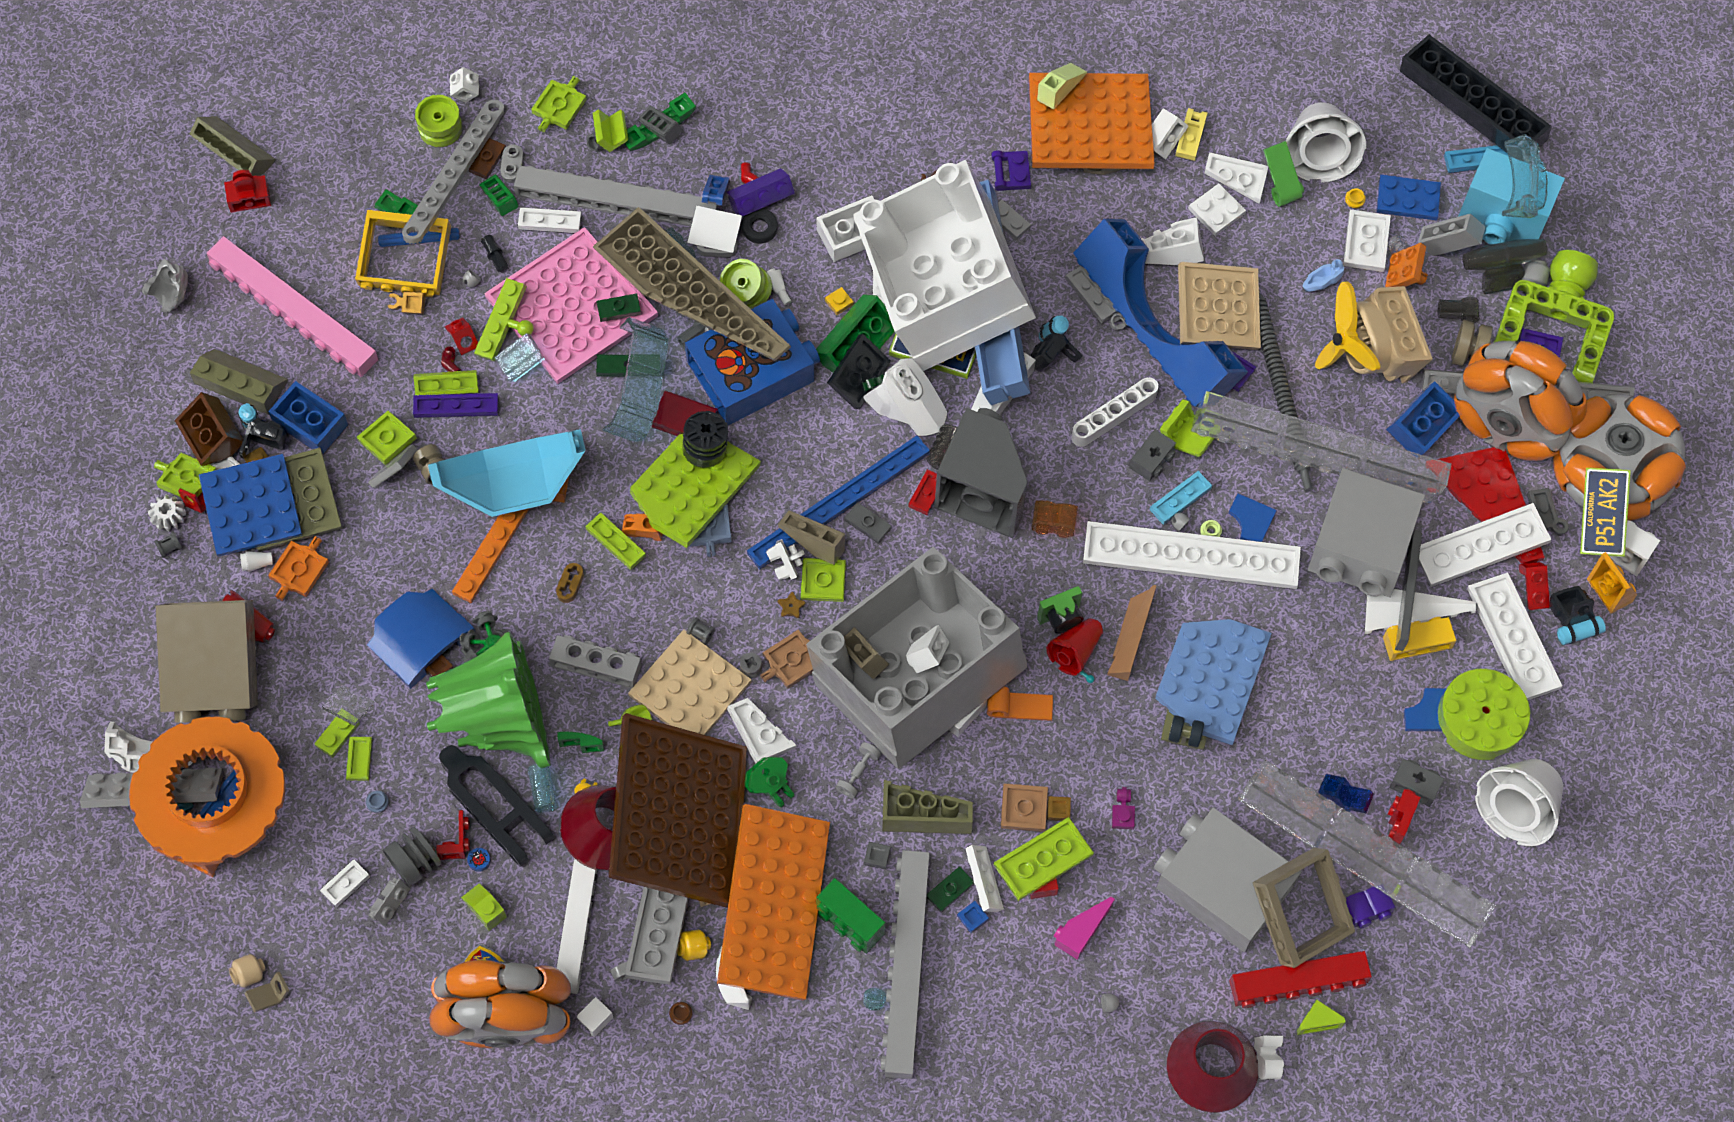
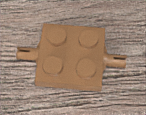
[760,629,813,689]

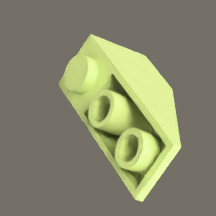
[1037,63,1087,109]

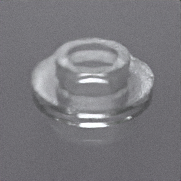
[1387,235,1407,254]

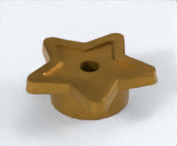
[777,592,805,618]

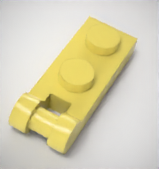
[1175,108,1207,161]

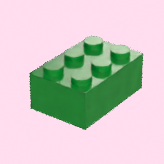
[816,878,885,954]

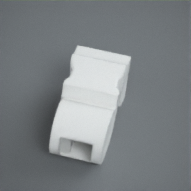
[1254,1036,1284,1080]

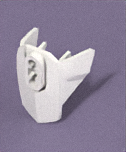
[863,357,947,436]

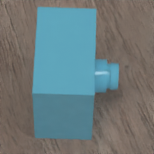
[1458,148,1565,258]

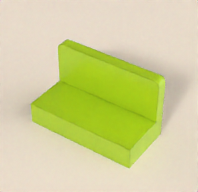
[593,109,628,152]

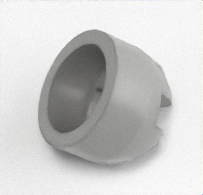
[463,270,481,288]
[1110,313,1127,331]
[1171,513,1190,531]
[1101,994,1119,1013]

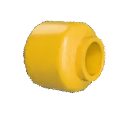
[677,929,711,961]

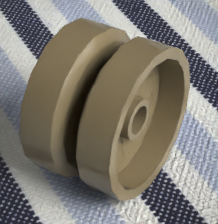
[1451,320,1492,366]

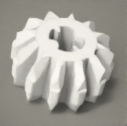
[148,494,186,532]

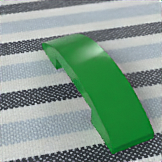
[624,92,696,151]

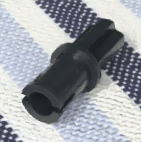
[481,235,508,273]

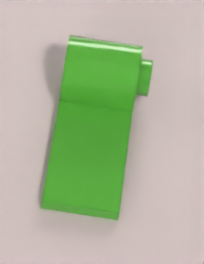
[1263,141,1304,207]

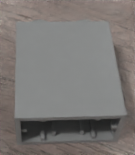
[1308,468,1425,598]
[1153,808,1302,953]

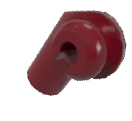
[441,346,462,372]

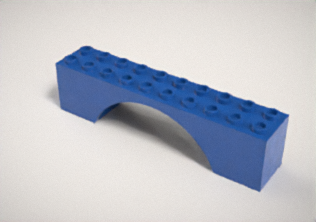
[1073,218,1248,407]

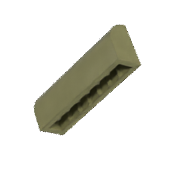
[190,116,275,176]

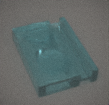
[495,333,545,383]

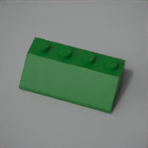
[816,294,895,373]

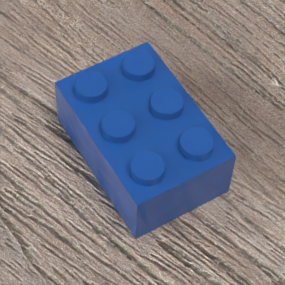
[268,381,348,454]
[1386,381,1460,459]

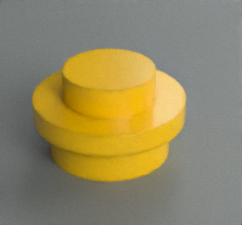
[1345,188,1366,208]

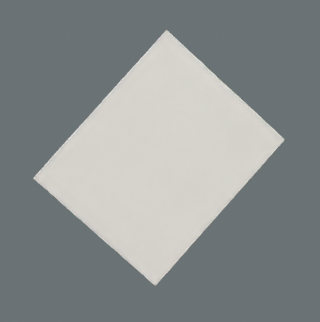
[687,206,742,253]

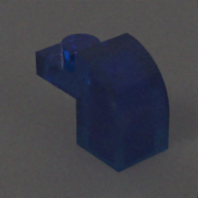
[1318,774,1374,814]

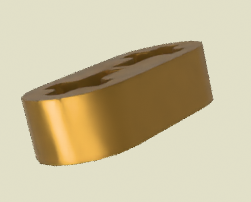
[556,563,584,603]

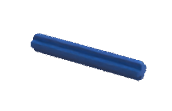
[378,228,460,247]

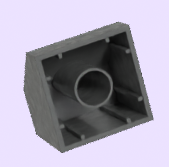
[934,408,1028,538]

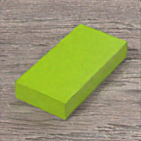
[346,737,373,781]

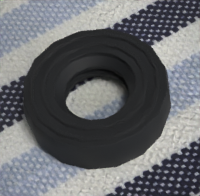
[741,208,778,244]

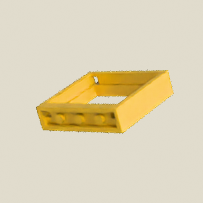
[355,210,451,297]

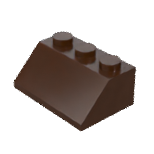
[174,392,244,466]

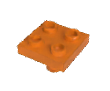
[1385,243,1428,287]

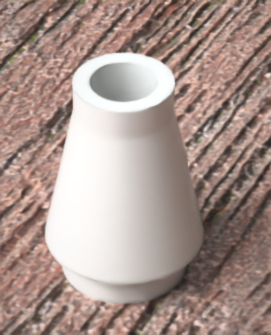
[240,551,273,572]

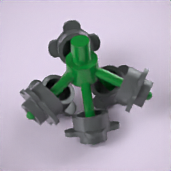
[459,611,508,663]

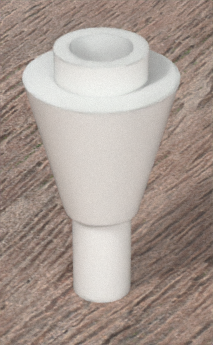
[767,268,792,305]

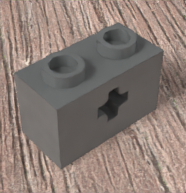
[1129,429,1176,481]
[1389,758,1444,807]

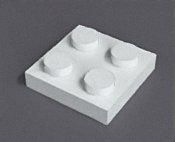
[1188,183,1246,236]

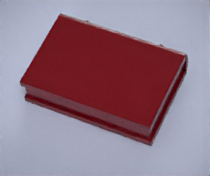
[651,390,718,436]

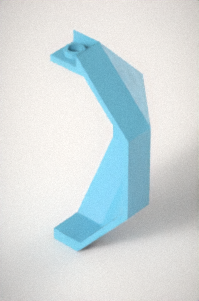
[428,429,586,517]

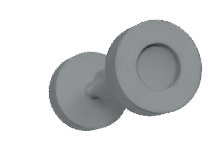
[835,742,881,799]

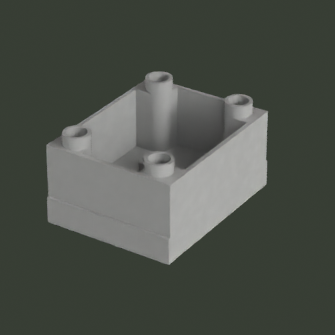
[806,547,1027,770]

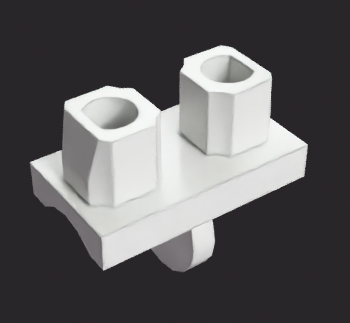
[766,539,805,580]

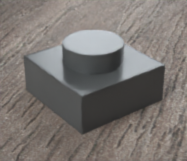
[864,841,891,870]

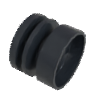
[682,411,729,468]

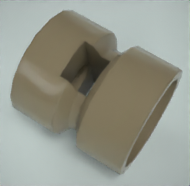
[413,444,445,484]

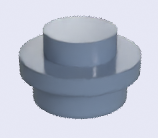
[366,791,389,813]

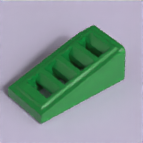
[479,174,519,216]

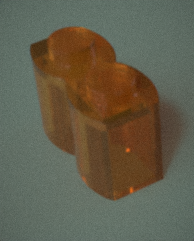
[1032,500,1078,538]

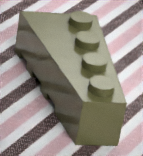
[882,780,973,834]

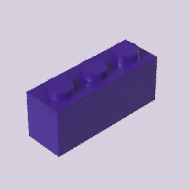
[726,168,795,217]

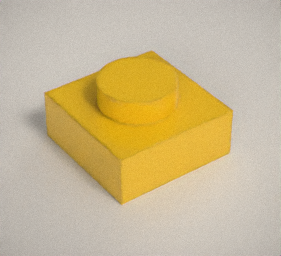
[825,287,854,315]

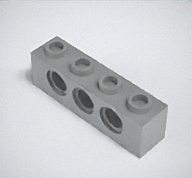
[549,635,642,688]

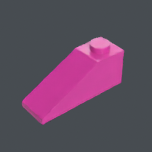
[1054,897,1115,960]

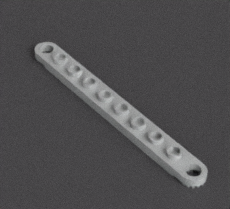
[402,100,504,244]

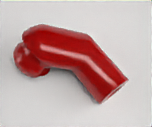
[741,162,759,184]

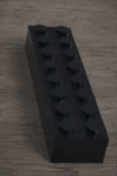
[1400,34,1552,162]

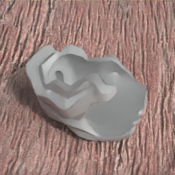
[142,259,188,313]

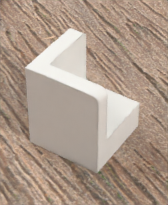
[577,997,613,1037]

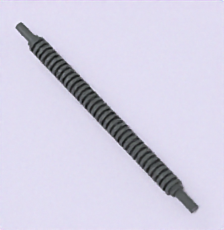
[1259,291,1313,492]

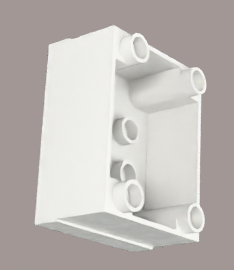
[853,160,1036,371]

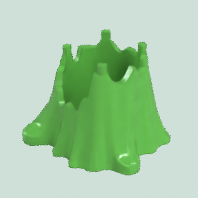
[426,632,551,769]

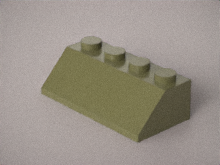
[190,349,288,414]

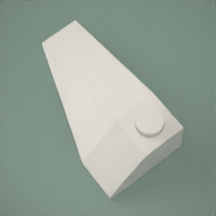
[1141,217,1204,265]

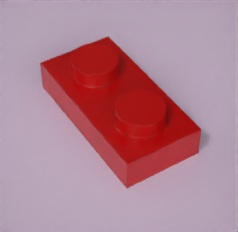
[908,469,937,515]

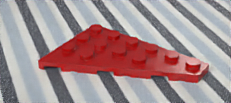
[1425,447,1545,564]

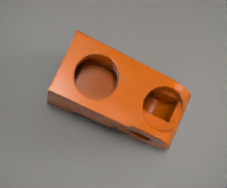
[622,513,663,541]

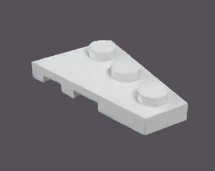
[1205,152,1268,204]

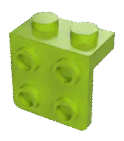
[1160,399,1221,457]

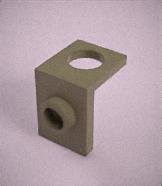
[245,971,289,1012]

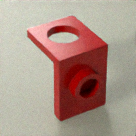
[444,317,478,355]
[178,488,206,513]

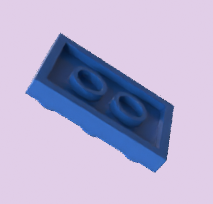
[1376,174,1441,221]

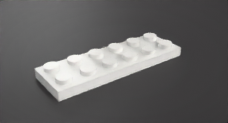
[1419,503,1551,587]
[1467,573,1562,700]

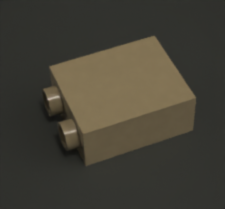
[155,600,258,723]

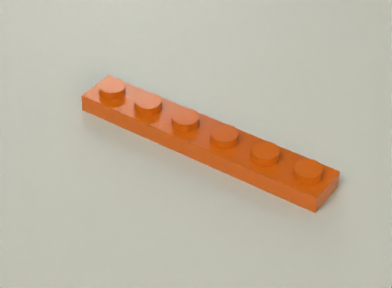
[452,508,530,603]

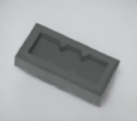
[845,502,892,544]

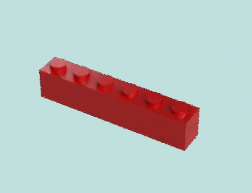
[1229,951,1372,1008]

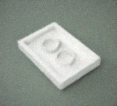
[1343,209,1391,272]

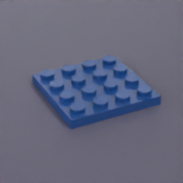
[199,454,303,557]

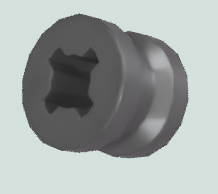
[740,652,762,679]

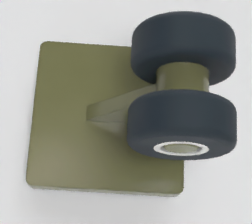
[1161,709,1207,750]

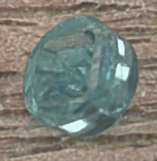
[863,988,886,1011]

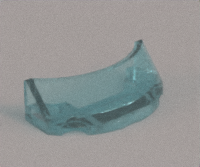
[1502,134,1548,218]

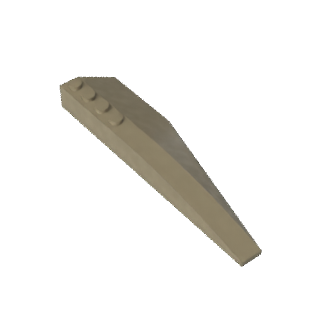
[593,207,791,361]

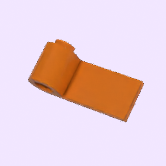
[987,686,1053,721]

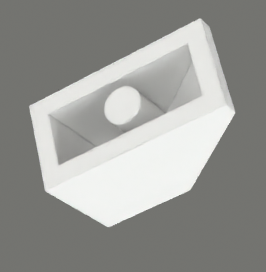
[1152,108,1189,159]
[906,625,950,673]

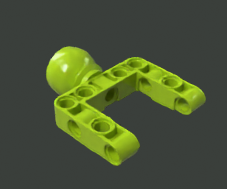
[1494,250,1614,383]

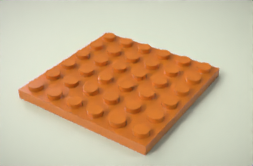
[1029,73,1154,169]

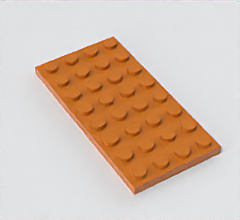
[717,804,830,1000]

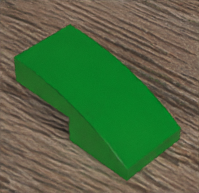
[374,189,418,215]
[557,731,604,753]

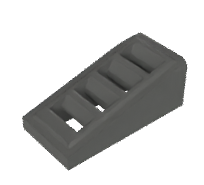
[637,105,682,144]

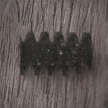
[926,424,957,470]

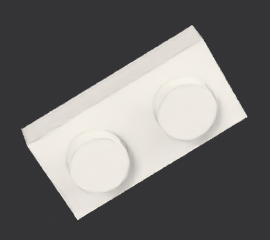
[320,860,370,908]

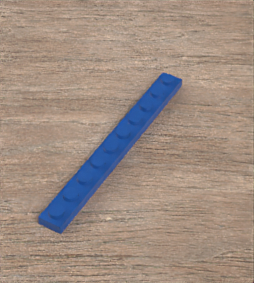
[747,435,930,570]

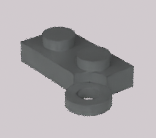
[1527,488,1569,535]

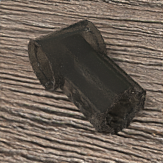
[1437,297,1480,323]

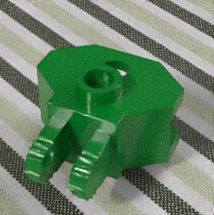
[745,757,795,808]

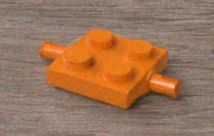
[268,536,329,601]

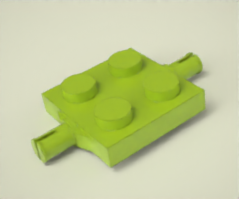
[531,76,587,132]
[154,453,217,503]

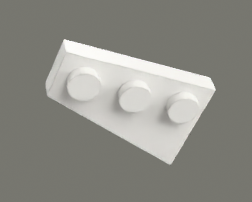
[727,698,796,764]

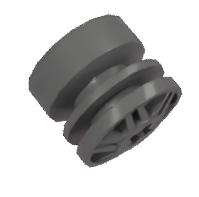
[382,827,442,887]

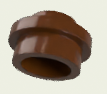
[669,1002,692,1025]

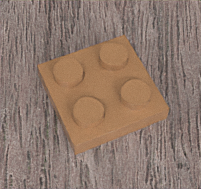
[1000,784,1048,832]

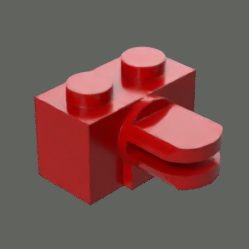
[224,170,271,213]

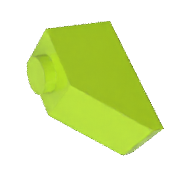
[461,884,507,931]

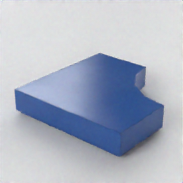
[1228,493,1277,542]
[1404,688,1447,731]

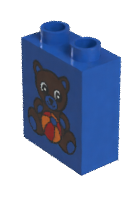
[685,298,820,426]

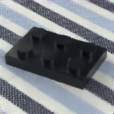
[827,334,891,409]

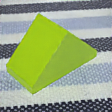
[1297,1000,1345,1035]

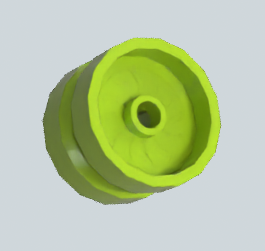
[415,95,462,147]
[719,259,772,309]

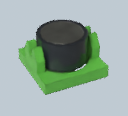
[1037,586,1084,634]

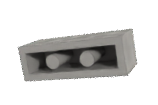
[1418,214,1485,256]

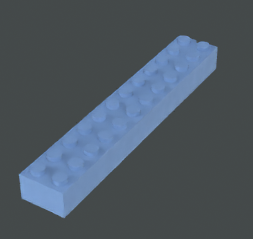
[975,179,1030,405]

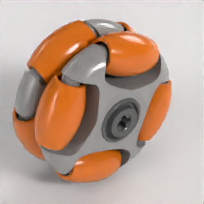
[1454,341,1587,461]
[1553,394,1686,521]
[429,960,571,1048]

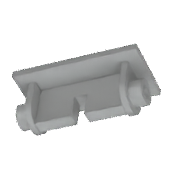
[368,878,410,927]

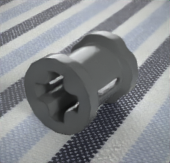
[154,531,182,558]
[686,617,715,645]

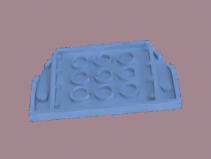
[1155,619,1272,745]

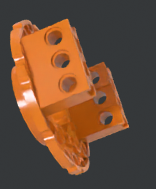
[129,717,286,877]

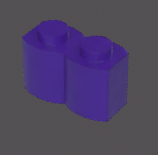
[1346,883,1396,929]

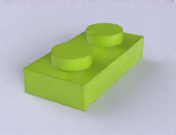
[314,710,360,758]

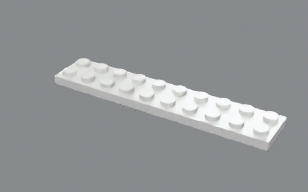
[1083,521,1301,589]

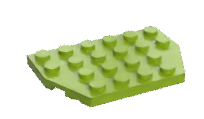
[630,434,761,548]

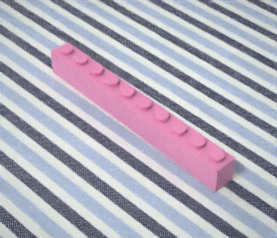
[207,236,378,377]

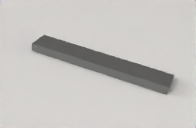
[1395,530,1422,651]

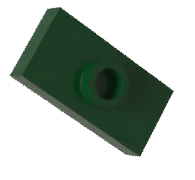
[596,293,641,322]
[926,866,974,913]

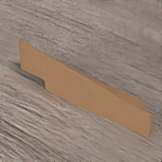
[1107,585,1156,681]

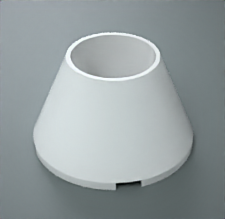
[1286,103,1366,182]
[1475,759,1563,846]

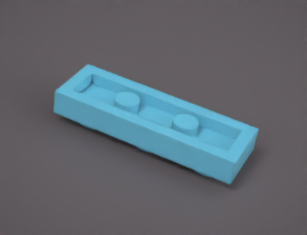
[1150,471,1212,525]

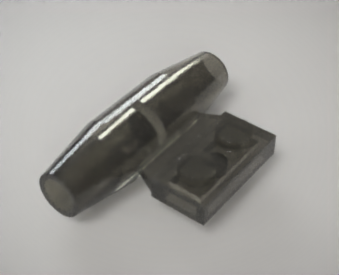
[1462,239,1547,295]

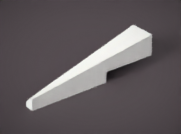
[1365,589,1476,634]

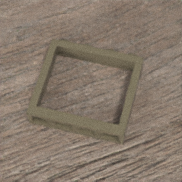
[1252,847,1356,968]

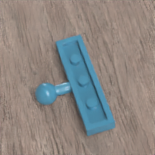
[1444,145,1528,173]

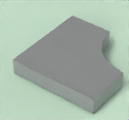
[368,444,417,488]

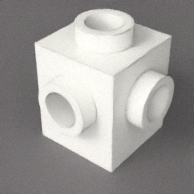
[450,67,479,102]

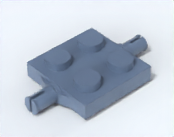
[689,504,731,557]

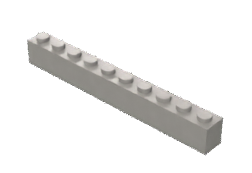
[514,166,719,227]
[881,850,929,1079]

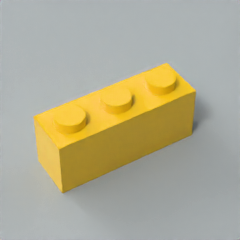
[1383,617,1456,661]

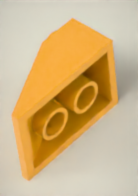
[1587,552,1637,614]

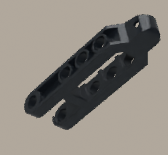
[439,745,555,867]

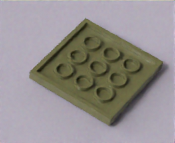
[257,448,343,552]

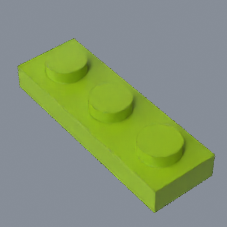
[413,370,479,395]
[585,512,646,570]

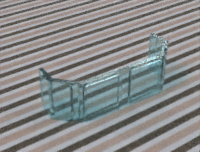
[603,317,668,442]

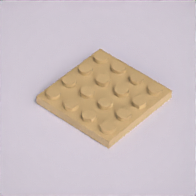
[1178,262,1261,350]
[628,630,752,735]

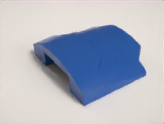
[367,589,475,689]

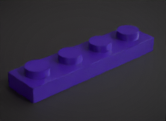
[413,393,499,418]

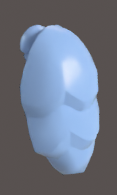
[1303,259,1345,292]

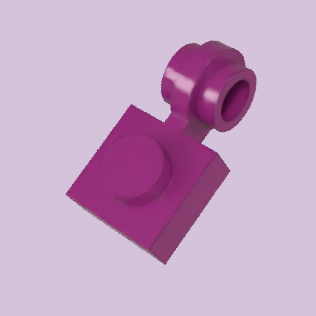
[1112,787,1135,830]

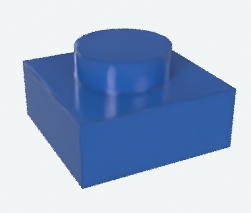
[957,901,989,933]

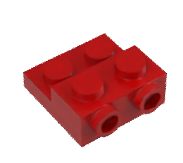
[1387,789,1421,849]

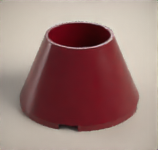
[560,785,616,871]
[1167,1021,1258,1113]

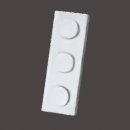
[518,208,582,233]
[965,845,1004,912]

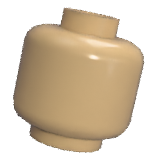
[229,954,265,988]

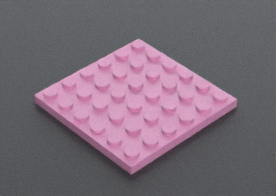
[484,227,658,384]

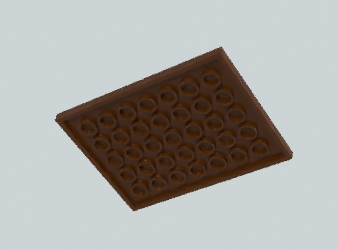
[609,713,747,908]

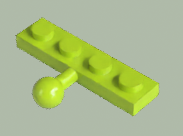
[474,278,534,362]

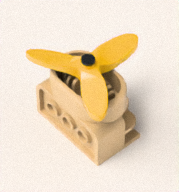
[1315,281,1433,384]

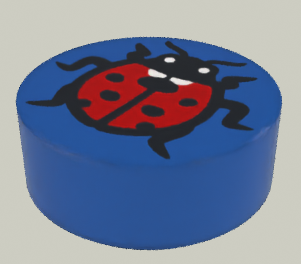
[467,848,491,872]

